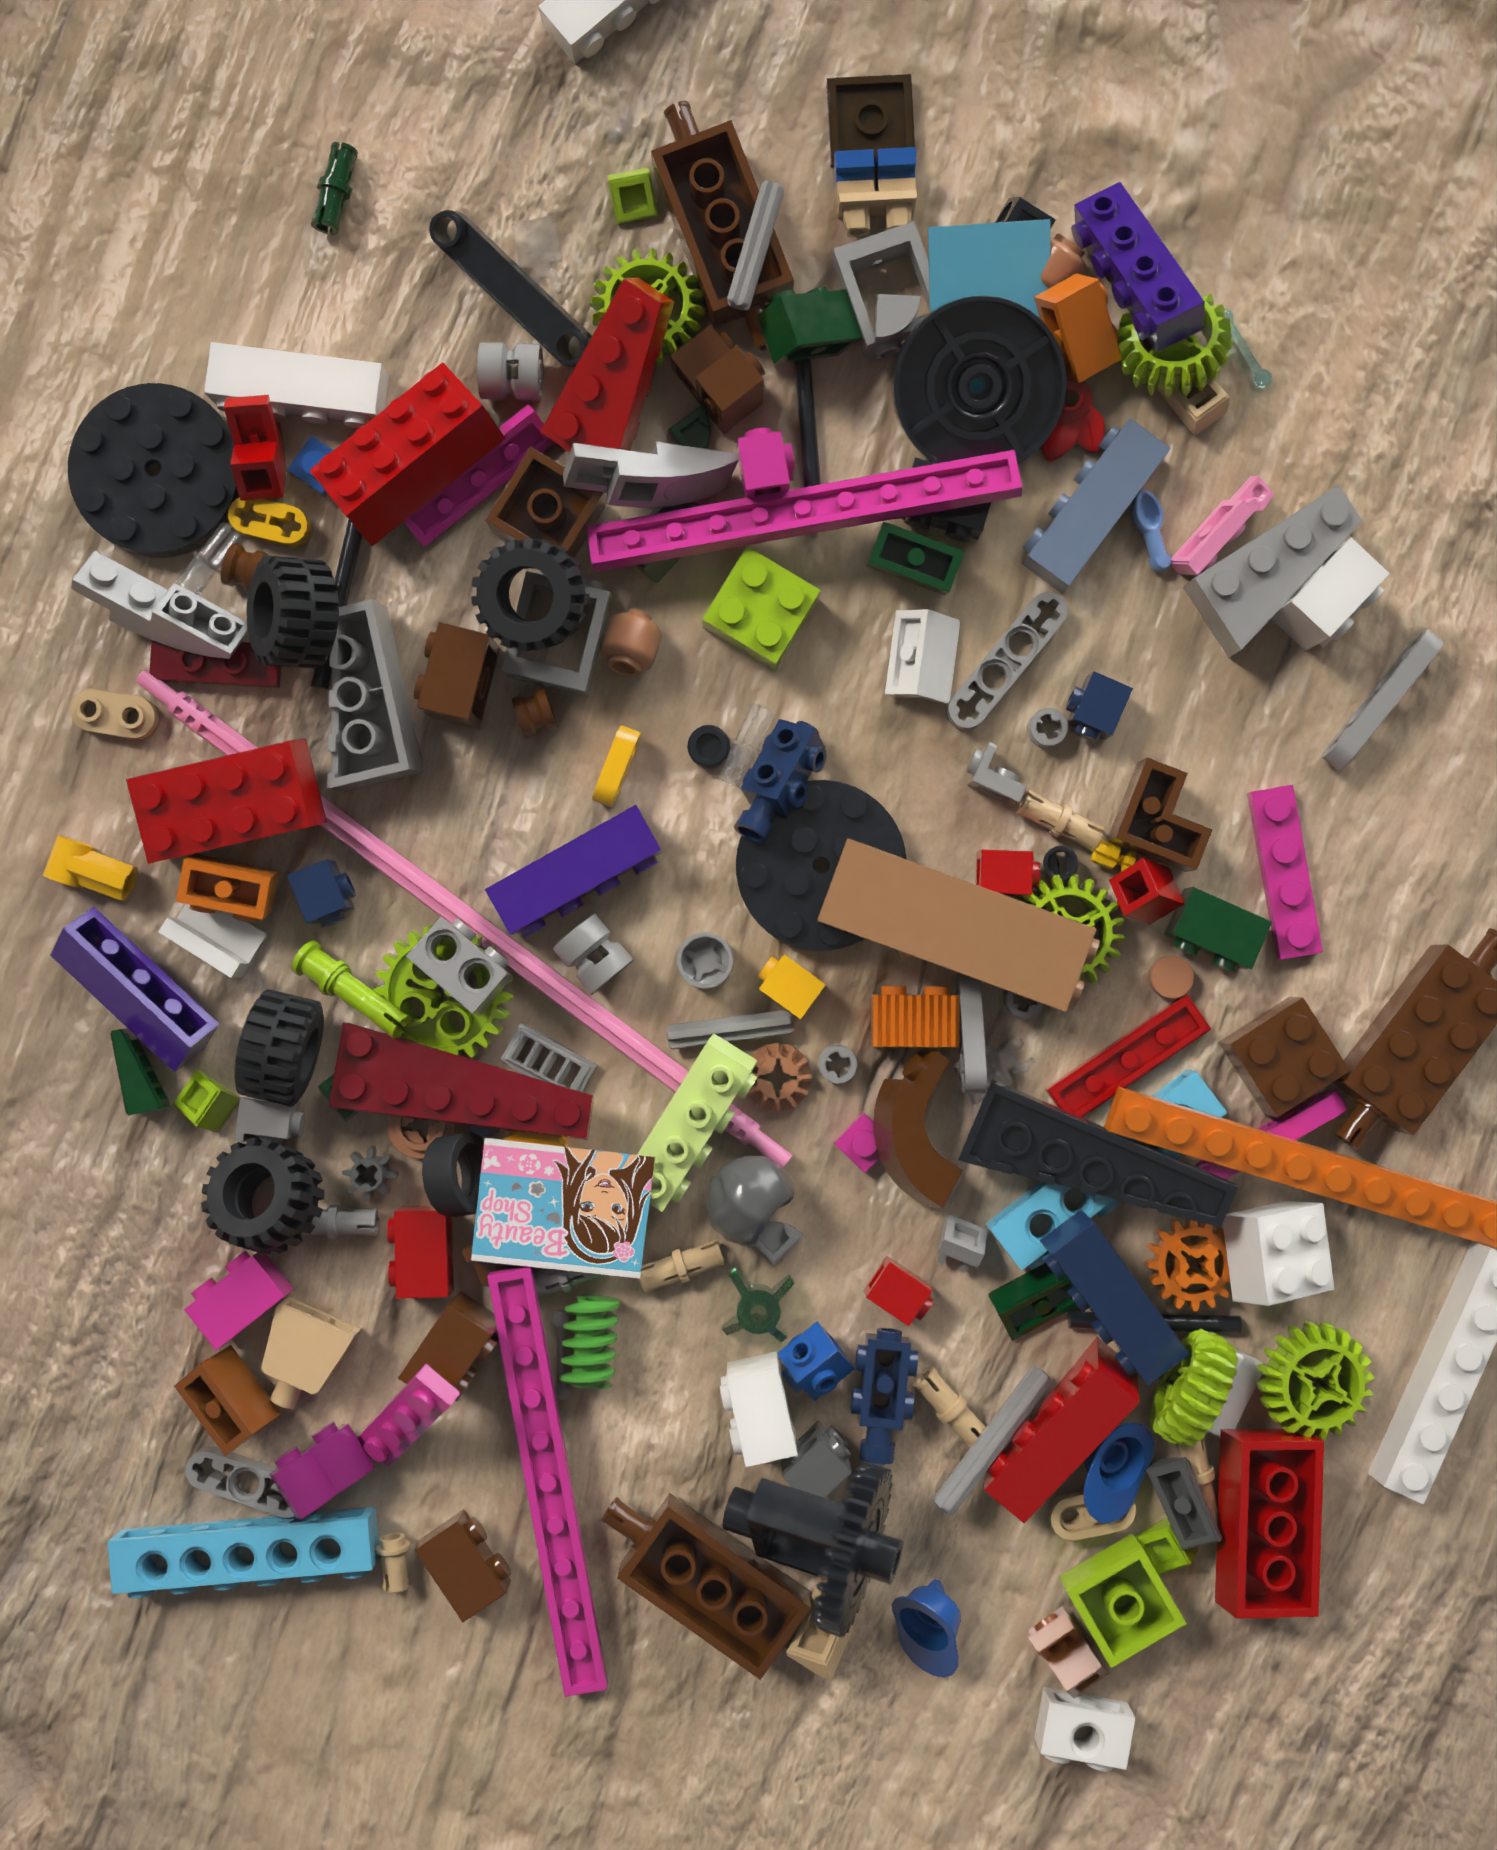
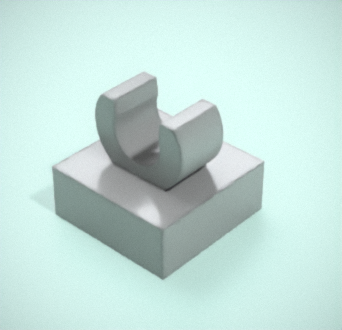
[938,1214,988,1273]

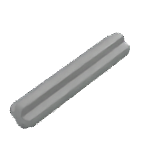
[727,181,784,311]
[667,1010,793,1050]

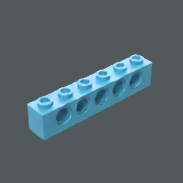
[985,1069,1228,1270]
[108,1506,380,1598]

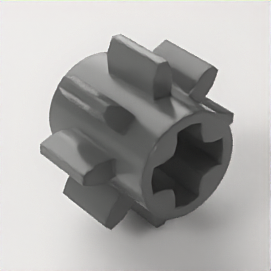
[342,1146,399,1201]

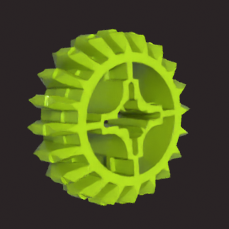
[590,247,705,367]
[1118,285,1233,399]
[1022,874,1125,984]
[1255,1321,1376,1440]
[1149,1329,1238,1448]

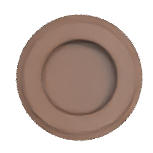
[1148,956,1194,998]

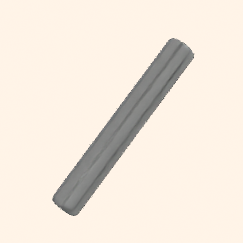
[933,1366,1052,1515]

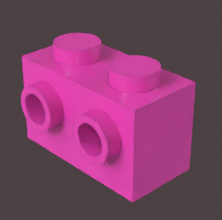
[738,428,795,498]
[184,1251,294,1350]

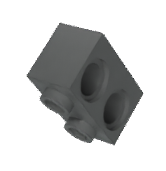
[781,1420,852,1498]

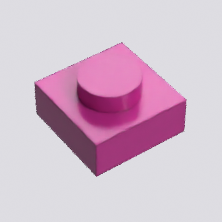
[834,1112,880,1174]

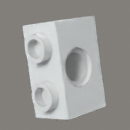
[1034,1687,1135,1772]

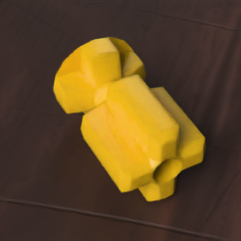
[1090,839,1137,872]

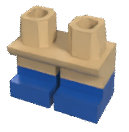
[833,147,917,237]

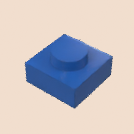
[287,435,333,498]

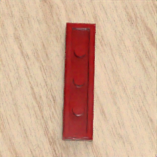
[1045,994,1212,1118]

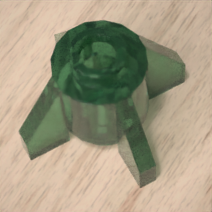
[722,1267,795,1343]

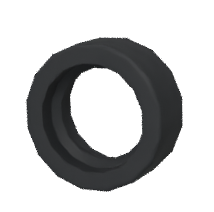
[422,1132,484,1218]

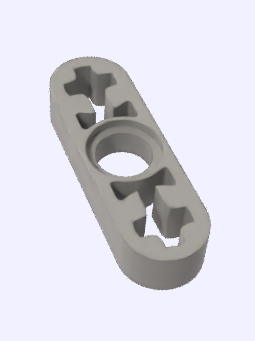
[956,973,987,1094]
[185,1446,294,1518]

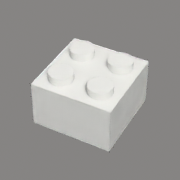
[1271,538,1390,651]
[1223,1201,1335,1306]
[720,1351,798,1467]

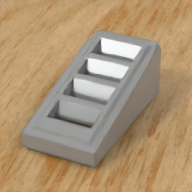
[500,1023,597,1092]

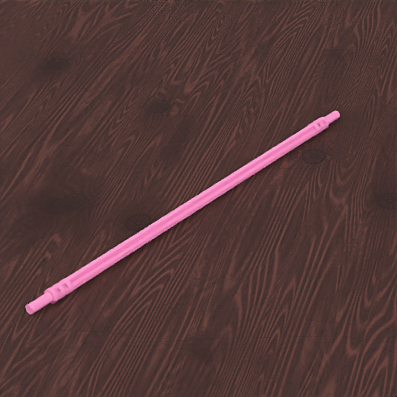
[136,669,792,1168]

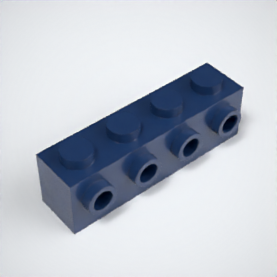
[1039,1210,1189,1385]

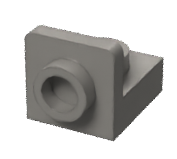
[965,742,1027,806]

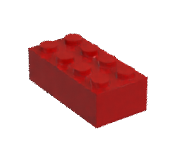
[309,362,506,547]
[126,739,327,864]
[1215,1429,1324,1619]

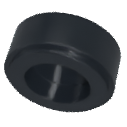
[687,725,730,769]

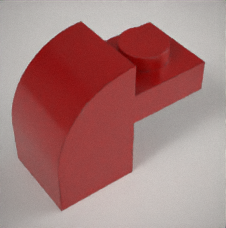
[223,394,286,501]

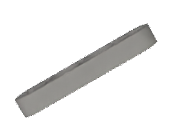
[947,591,1068,730]
[1321,628,1444,770]

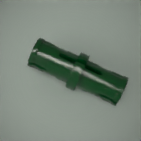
[311,142,358,235]

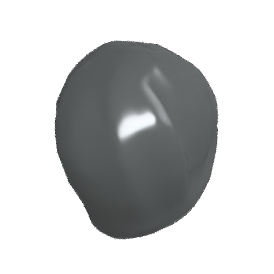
[707,1156,795,1247]

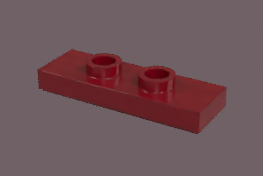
[149,640,281,688]

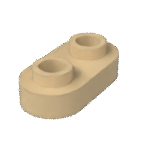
[70,689,159,740]
[1048,1490,1136,1541]

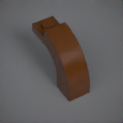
[873,1051,963,1208]

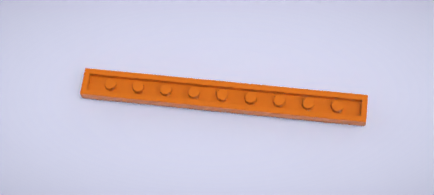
[1104,1086,1497,1248]

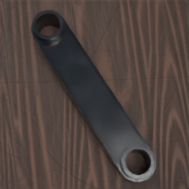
[429,210,592,367]

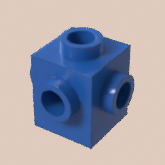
[777,1321,855,1401]

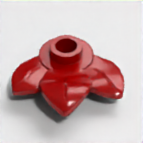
[1040,378,1105,462]

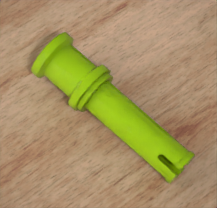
[291,940,411,1039]

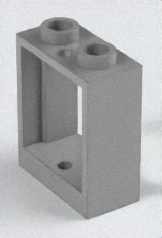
[831,221,930,359]
[501,570,613,697]

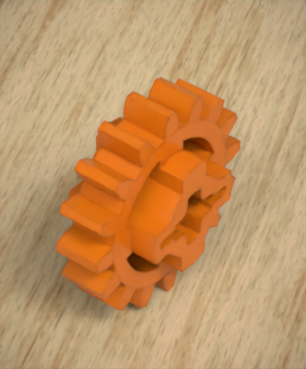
[1144,1218,1230,1311]

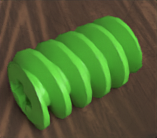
[559,1294,620,1389]

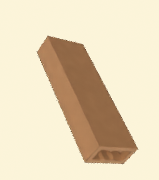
[817,838,1100,1012]

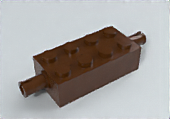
[651,101,794,352]
[1332,928,1497,1150]
[601,1493,811,1680]

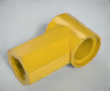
[43,835,138,901]

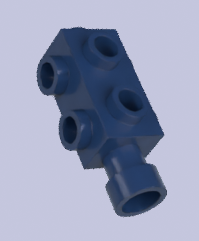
[734,719,826,844]
[851,1328,918,1464]

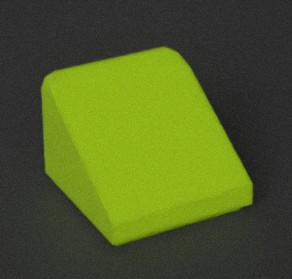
[607,168,658,224]
[173,1069,239,1132]
[1135,1517,1198,1575]

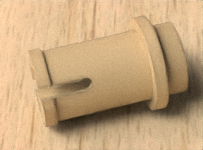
[375,1532,411,1593]

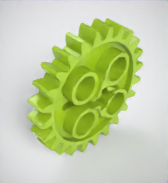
[373,925,514,1058]

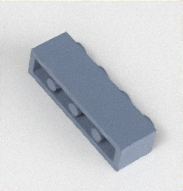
[1022,418,1171,594]

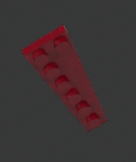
[329,1022,594,1140]

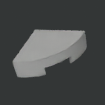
[875,294,921,342]
[754,1221,804,1266]

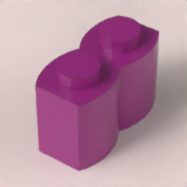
[269,1421,375,1519]

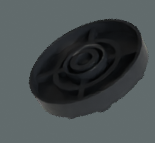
[892,296,1067,464]
[68,383,239,558]
[736,780,907,951]

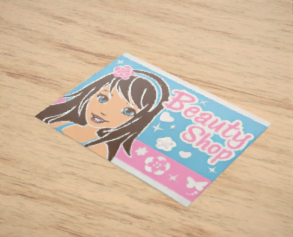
[471,1138,655,1279]

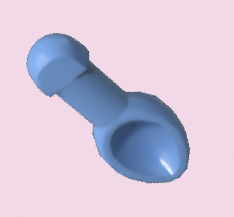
[1131,490,1171,572]

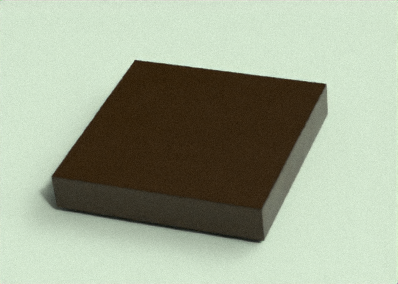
[826,74,915,168]

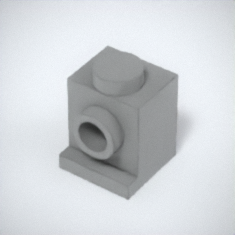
[234,1096,305,1144]

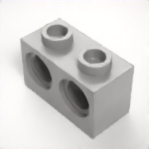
[406,917,513,1016]

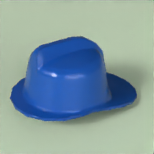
[1083,1422,1154,1524]
[891,1579,961,1677]

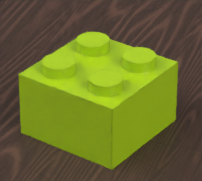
[702,546,821,671]
[1059,1533,1186,1668]

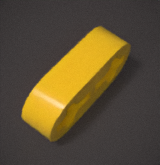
[228,498,312,548]
[592,725,642,808]

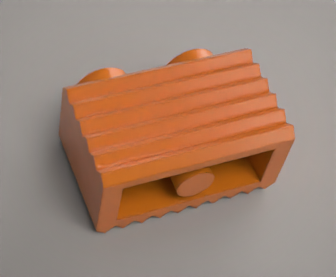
[871,986,960,1047]

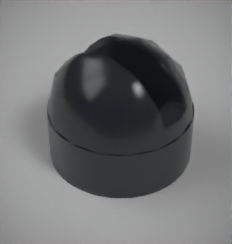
[1043,846,1079,880]

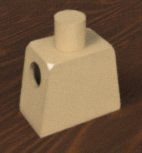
[261,1297,362,1409]

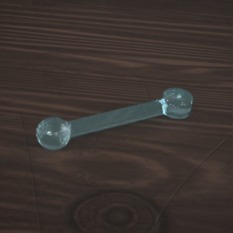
[1224,309,1272,388]

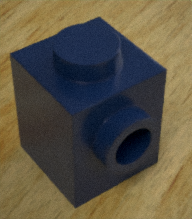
[1065,671,1133,742]
[287,859,356,928]

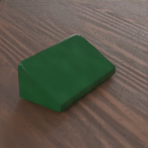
[988,1263,1077,1341]

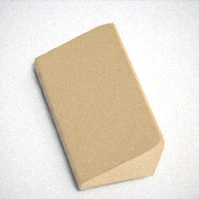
[786,1578,862,1680]

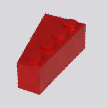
[540,278,674,452]
[984,1336,1140,1523]

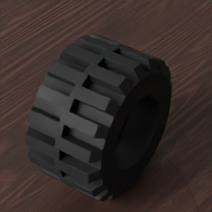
[471,539,590,652]
[246,555,339,669]
[234,989,324,1107]
[201,1138,324,1254]

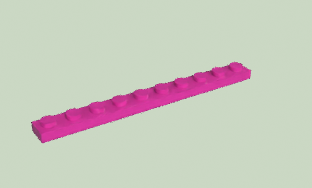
[587,450,1022,572]
[487,1266,608,1697]

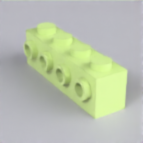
[637,1033,757,1212]

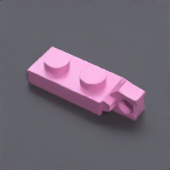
[1170,476,1274,575]

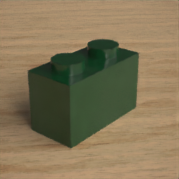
[757,287,863,364]
[866,521,965,595]
[1164,887,1272,973]

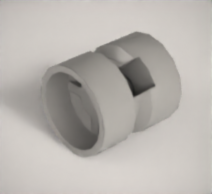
[477,342,544,401]
[553,914,634,995]
[677,932,734,989]

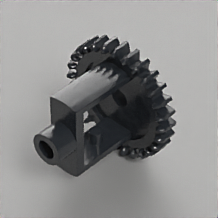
[722,1463,903,1638]

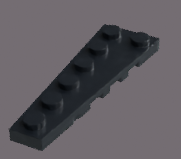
[958,1080,1238,1227]

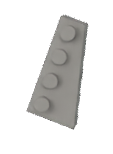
[1183,485,1362,658]
[327,599,424,791]

